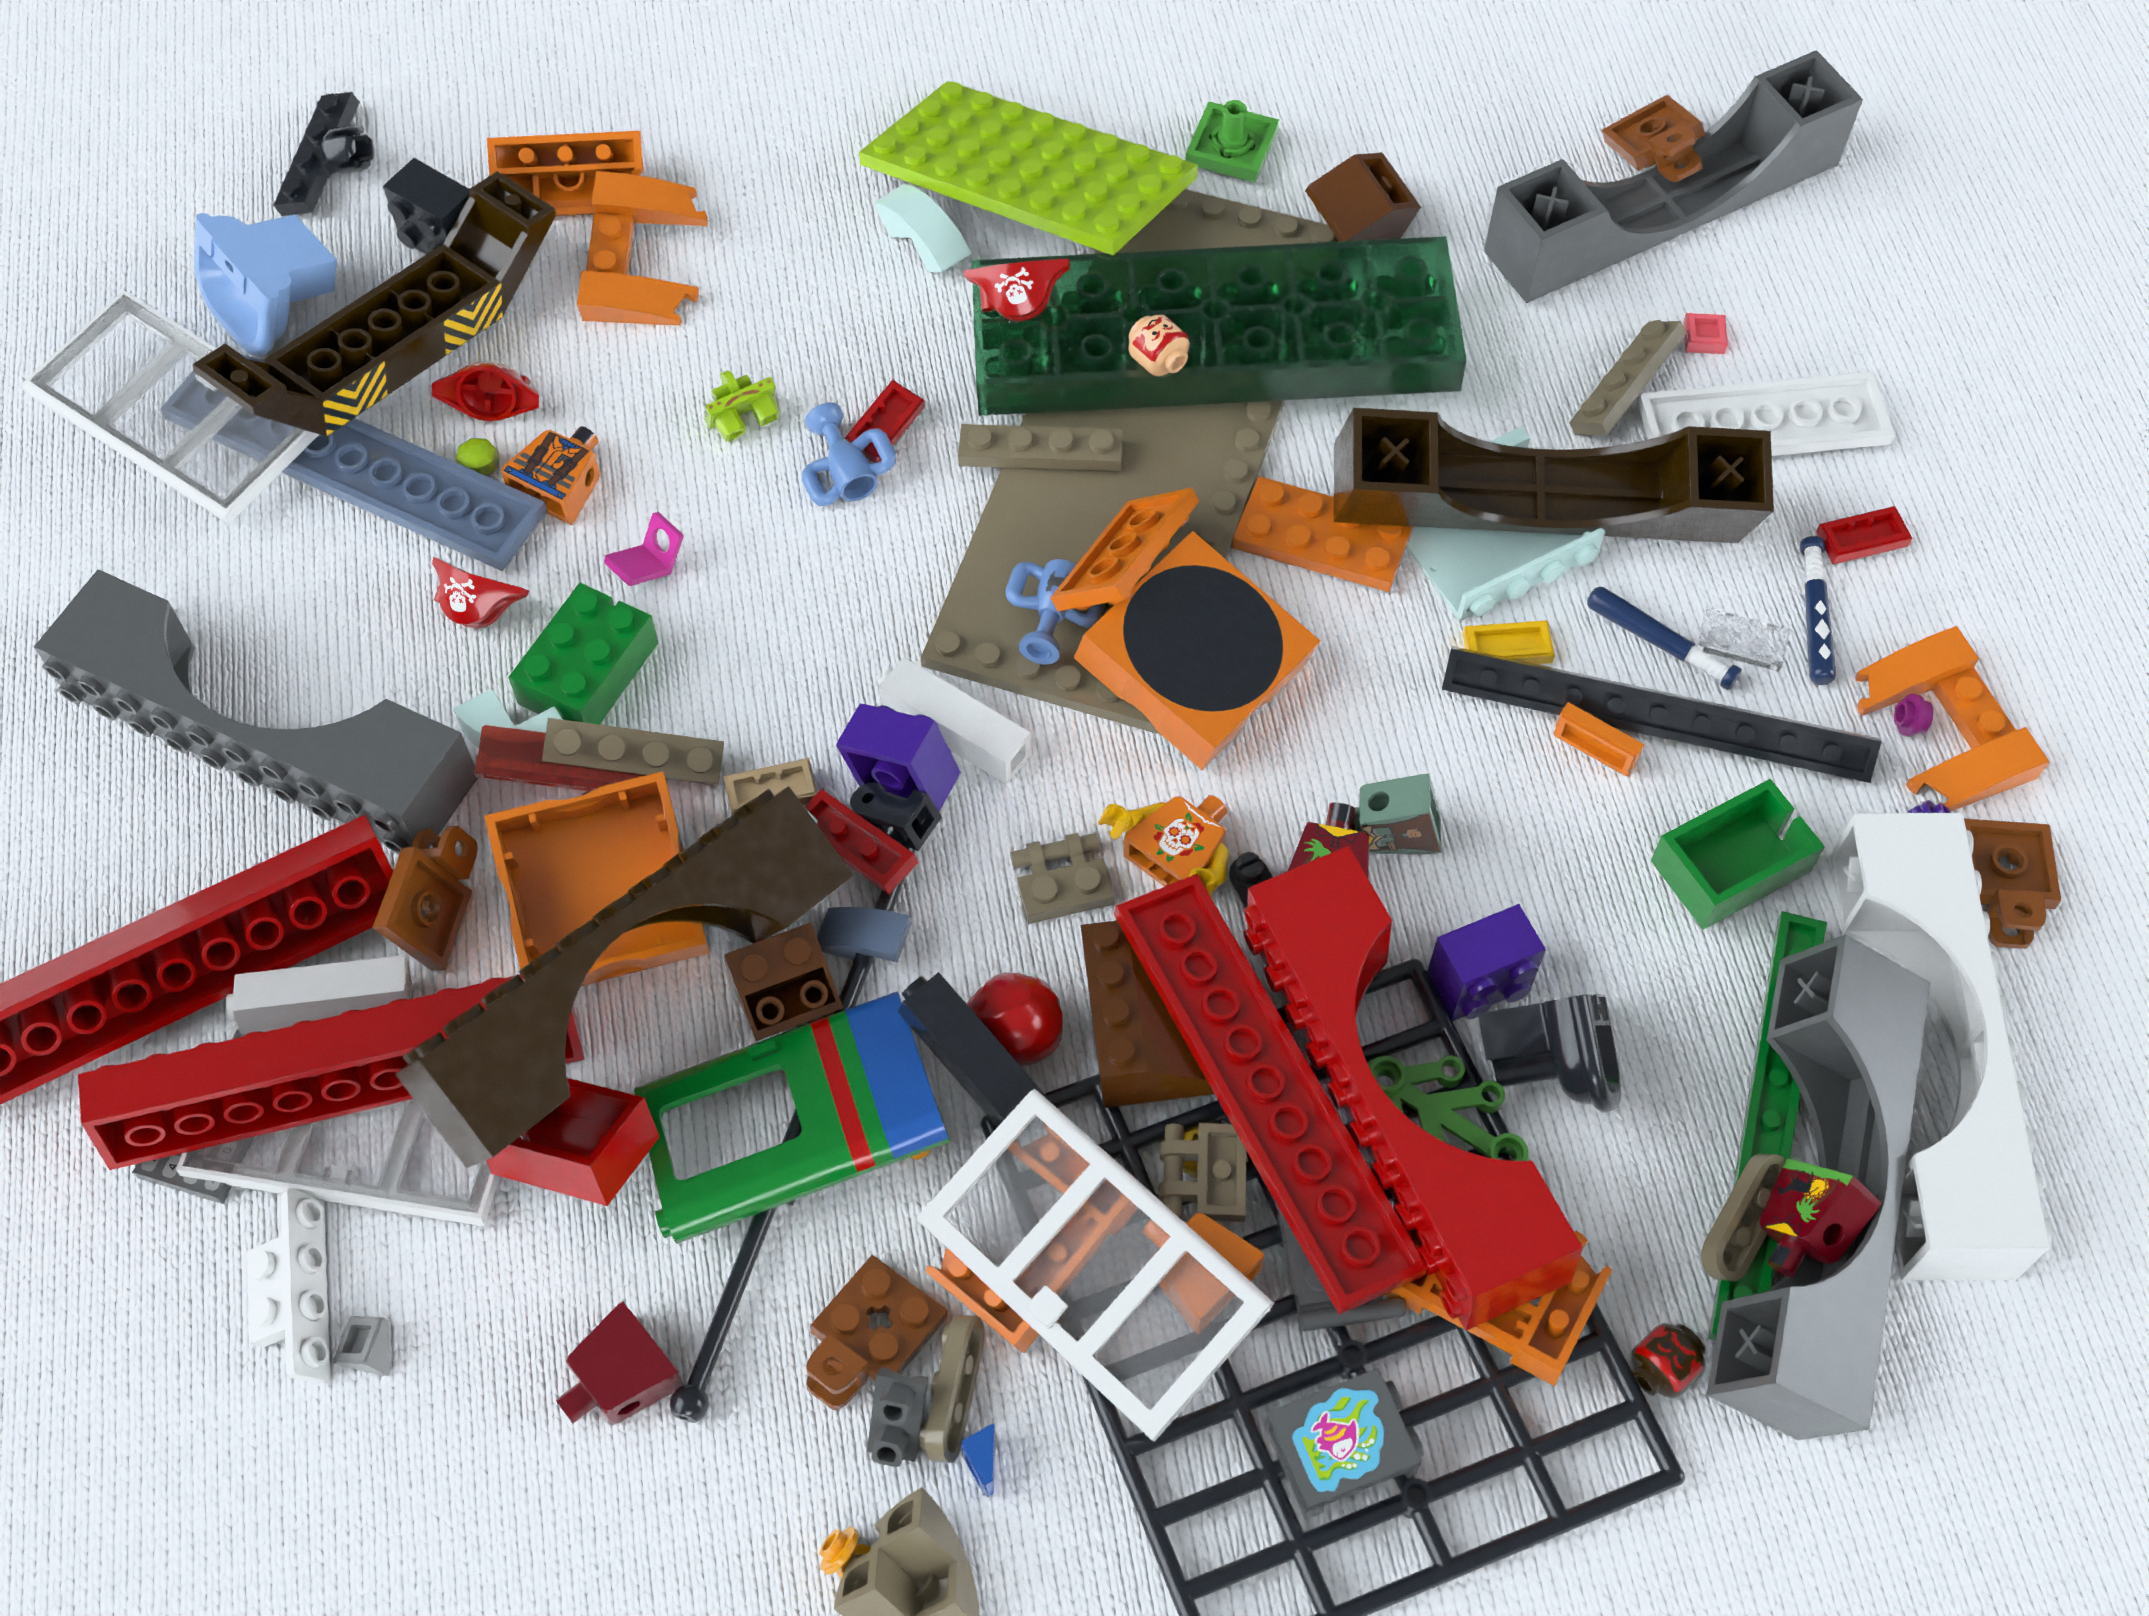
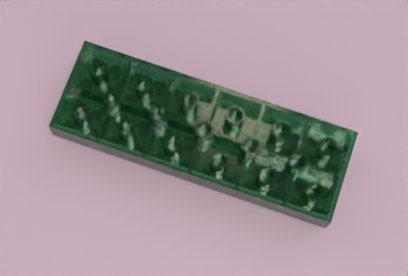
[971,236,1466,416]

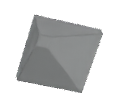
[333,1316,391,1376]

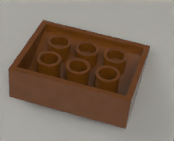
[1080,920,1214,1108]

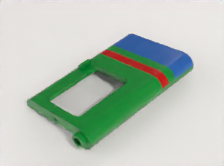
[634,991,950,1244]

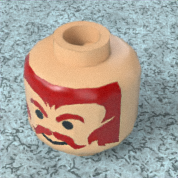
[1129,314,1189,376]

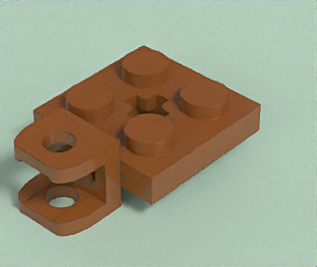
[1601,95,1705,182]
[1964,818,2061,949]
[373,826,478,971]
[806,1255,948,1410]

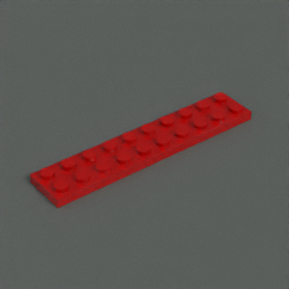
[1114,874,1428,1315]

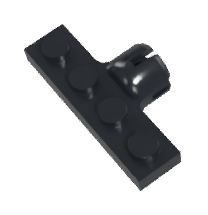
[273,91,375,216]

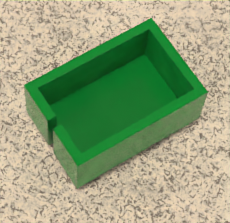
[508,582,659,725]
[1651,779,1825,930]

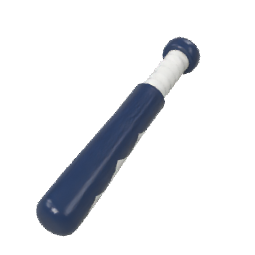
[1799,536,1836,685]
[1587,586,1742,690]

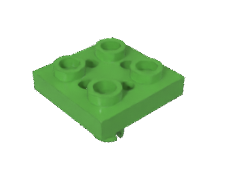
[1185,100,1280,183]

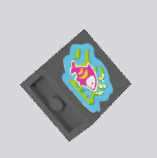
[1264,1368,1424,1520]

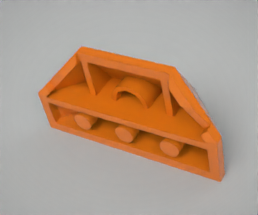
[486,130,644,216]

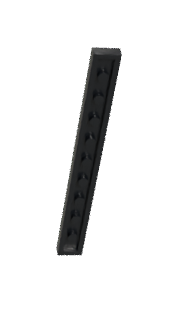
[1442,646,1882,783]

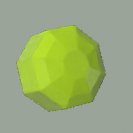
[456,438,499,476]

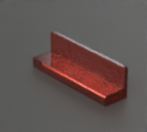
[474,725,642,792]

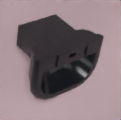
[1478,994,1621,1113]

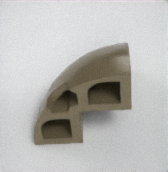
[834,1487,980,1616]

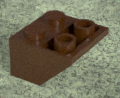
[1305,152,1421,246]
[723,922,843,1041]

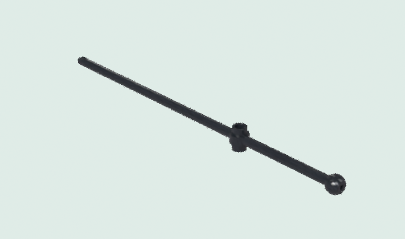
[669,846,916,1423]

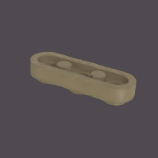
[1701,1154,1786,1281]
[920,1314,985,1463]

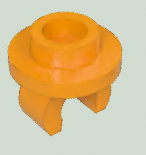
[819,1526,871,1578]

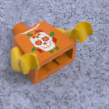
[1098,795,1230,896]

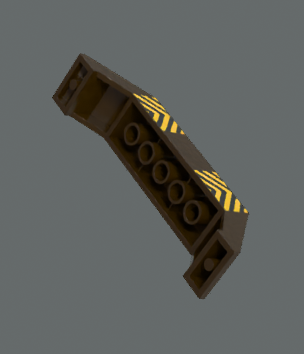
[192,171,556,437]

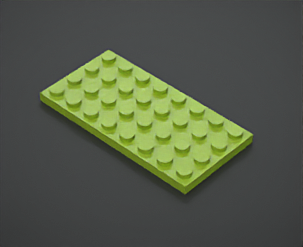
[859,80,1197,255]

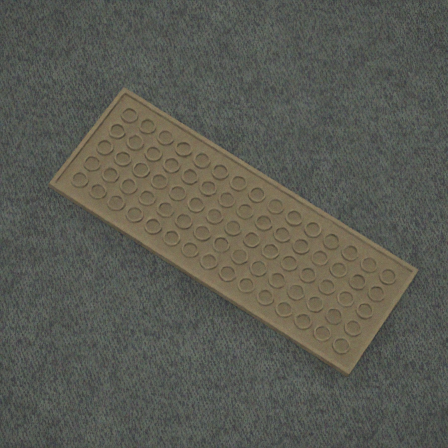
[921,189,1342,735]

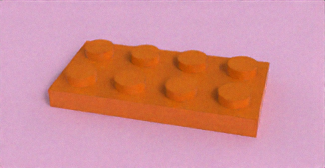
[1232,476,1414,592]
[1050,487,1199,611]

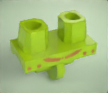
[704,370,779,442]

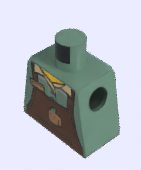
[1352,773,1442,854]

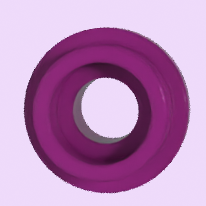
[1894,694,1934,737]

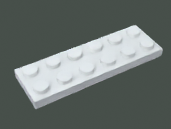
[1637,371,1896,456]

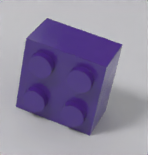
[836,703,961,811]
[1427,904,1546,1022]

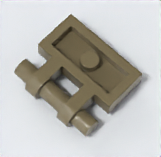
[1010,832,1114,924]
[1158,1123,1246,1222]

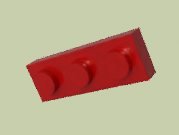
[805,789,919,894]

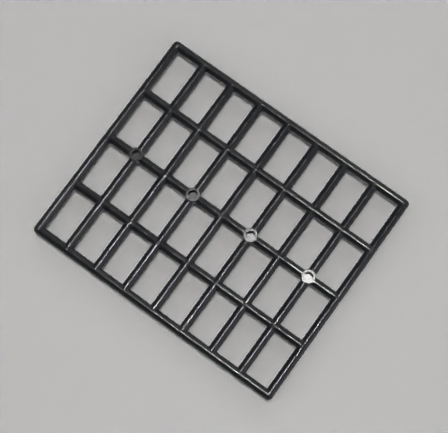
[980,958,1685,1616]

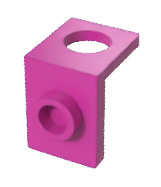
[604,512,684,586]

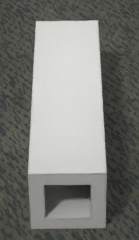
[878,657,1031,785]
[226,955,413,1037]

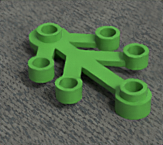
[1368,1055,1528,1161]

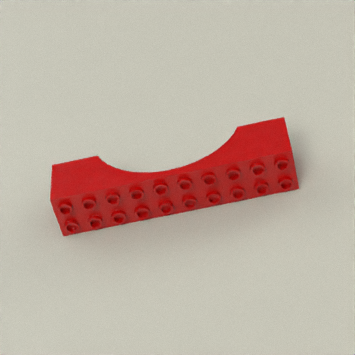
[1243,846,1583,1331]

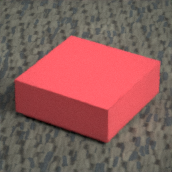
[1683,313,1728,354]

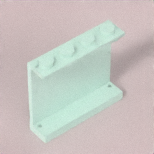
[1406,427,1605,621]

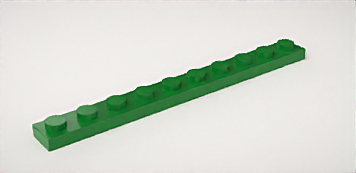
[1708,911,1827,1341]

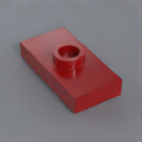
[844,379,925,463]
[1816,506,1913,565]

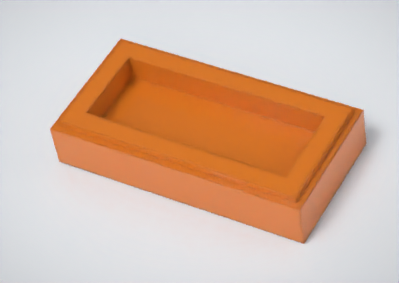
[1553,702,1645,777]

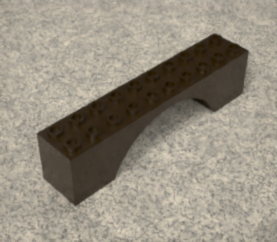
[1334,407,1774,543]
[395,786,854,1168]

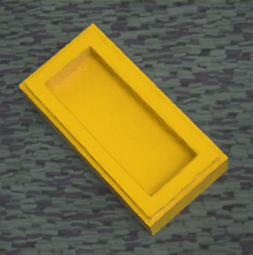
[1462,620,1555,664]

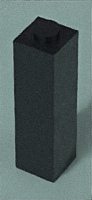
[898,972,1051,1127]

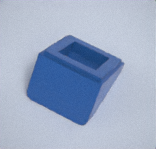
[961,1424,996,1497]

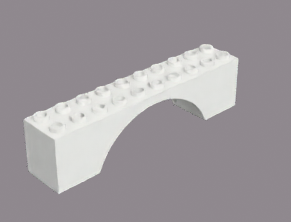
[1830,813,2053,1280]

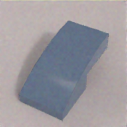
[817,907,912,963]

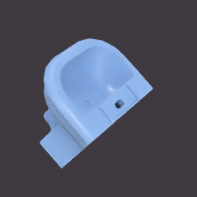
[194,213,337,356]

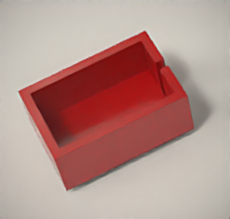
[486,1078,660,1206]

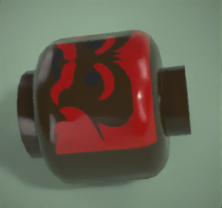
[1631,1323,1706,1398]

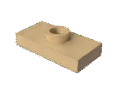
[723,758,817,814]

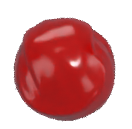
[966,972,1063,1066]

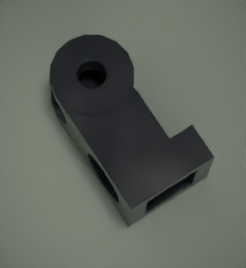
[850,782,942,851]

